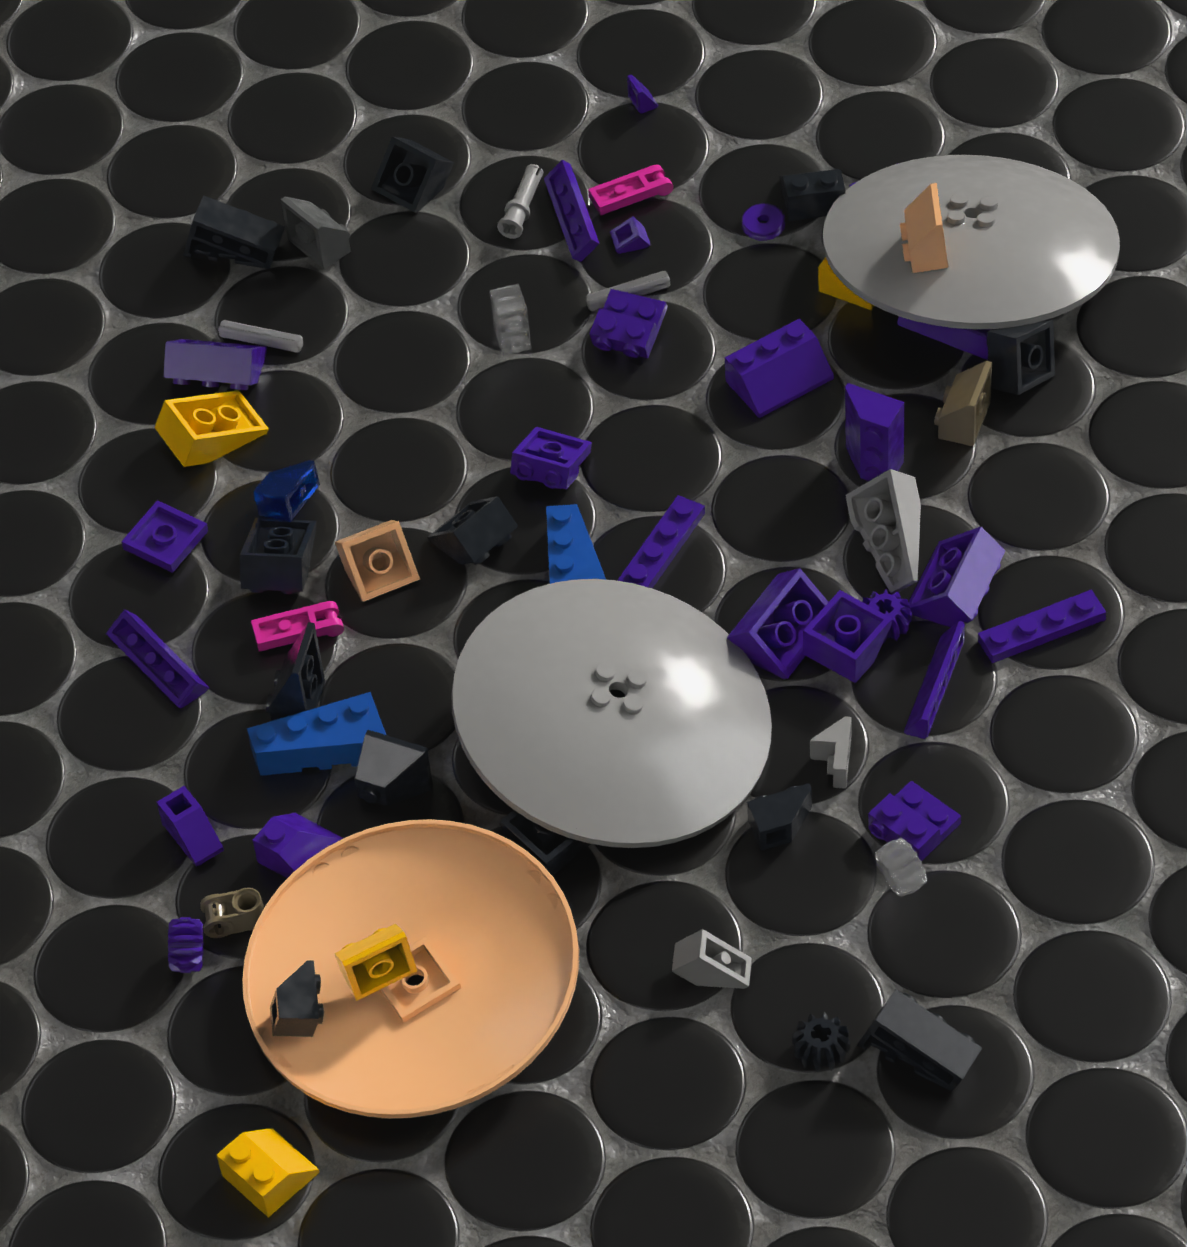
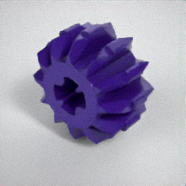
[862,589,912,643]
[168,917,203,973]

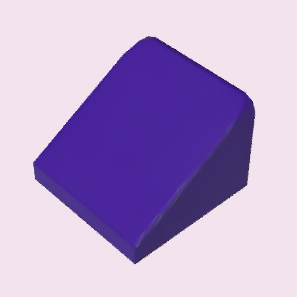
[627,74,658,114]
[610,216,651,254]

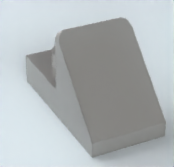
[810,716,852,789]

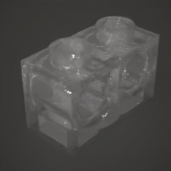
[490,284,531,356]

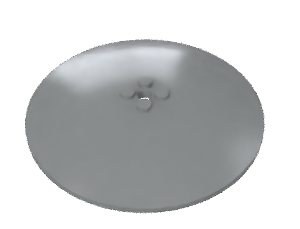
[823,155,1120,329]
[451,579,772,848]

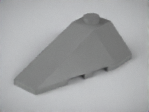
[845,469,921,594]

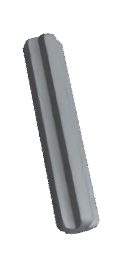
[586,271,670,311]
[218,320,303,353]

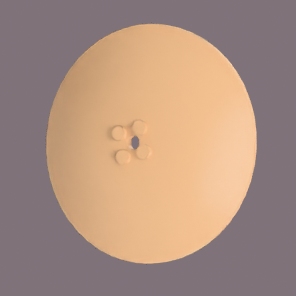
[242,819,579,1119]

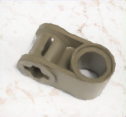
[200,888,265,938]

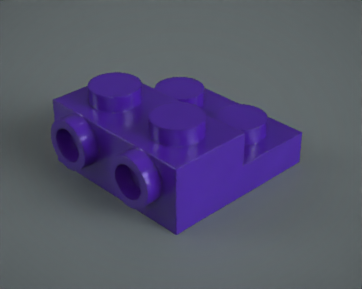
[589,289,668,358]
[510,427,592,489]
[868,781,962,864]

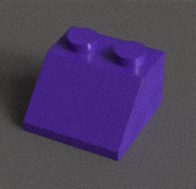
[803,590,892,683]

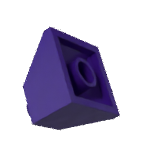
[253,813,343,878]

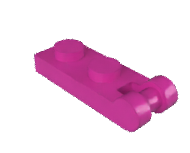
[588,164,674,215]
[251,601,344,652]

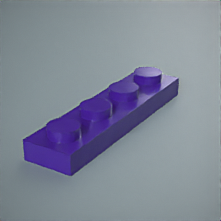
[544,160,600,262]
[617,495,705,589]
[978,589,1106,663]

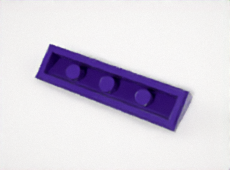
[897,316,991,360]
[105,609,209,709]
[904,621,965,739]

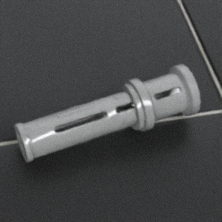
[497,164,544,239]

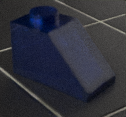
[253,460,320,522]

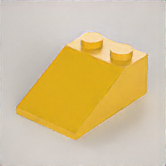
[154,390,269,467]

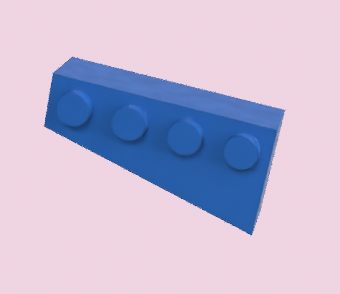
[247,692,386,776]

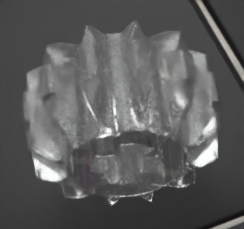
[875,838,927,897]

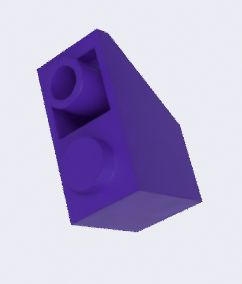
[157,786,224,867]

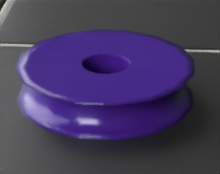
[742,203,785,241]

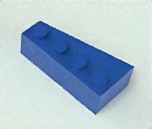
[546,504,606,584]

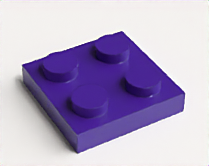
[121,500,208,573]

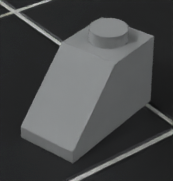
[672,929,752,989]

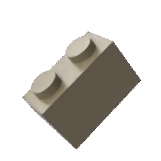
[934,361,992,447]

